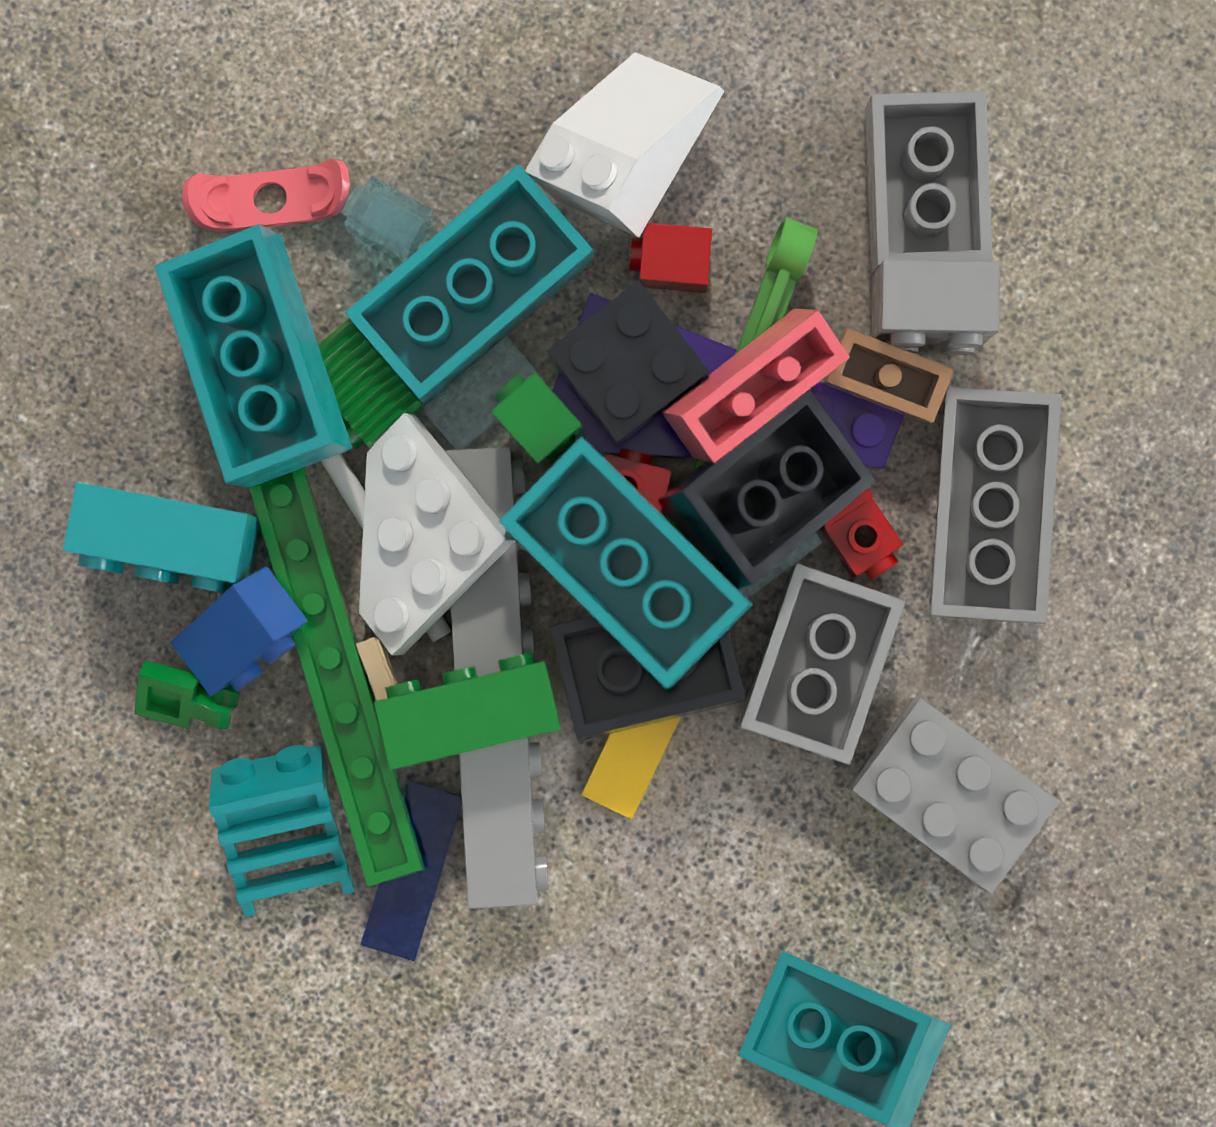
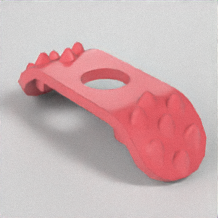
[182,158,350,232]

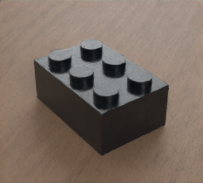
[658,389,876,589]
[550,616,746,742]

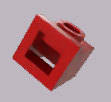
[820,488,904,580]

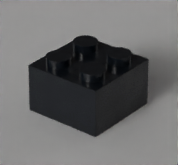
[547,280,709,447]

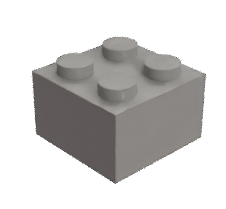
[870,260,1000,355]

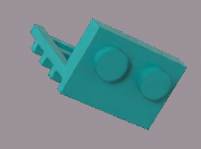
[209,744,355,917]

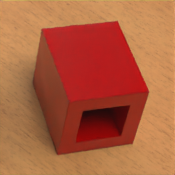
[629,223,713,293]

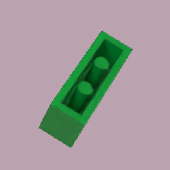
[374,653,562,770]

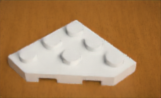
[359,413,516,656]

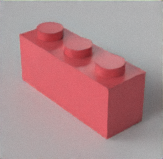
[662,309,850,463]

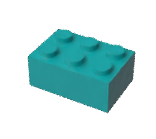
[62,482,262,593]

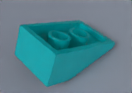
[738,951,952,1127]

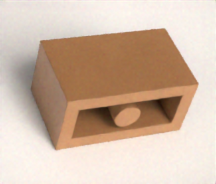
[822,328,954,424]

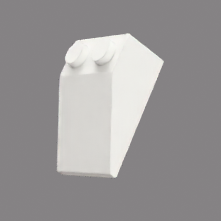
[525,52,724,237]

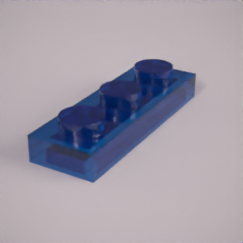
[361,781,462,961]

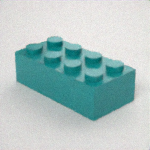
[345,164,594,406]
[154,224,353,488]
[498,437,753,689]

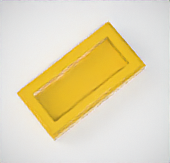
[581,717,681,819]

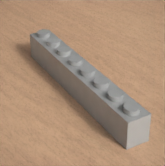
[445,447,549,909]

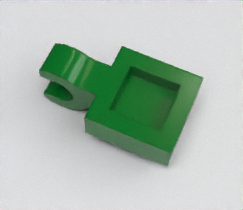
[134,660,240,729]

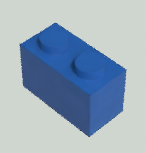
[170,566,308,697]

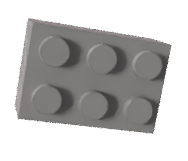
[865,91,993,275]
[737,563,906,765]
[846,697,1060,894]

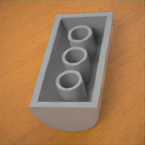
[930,387,1062,624]

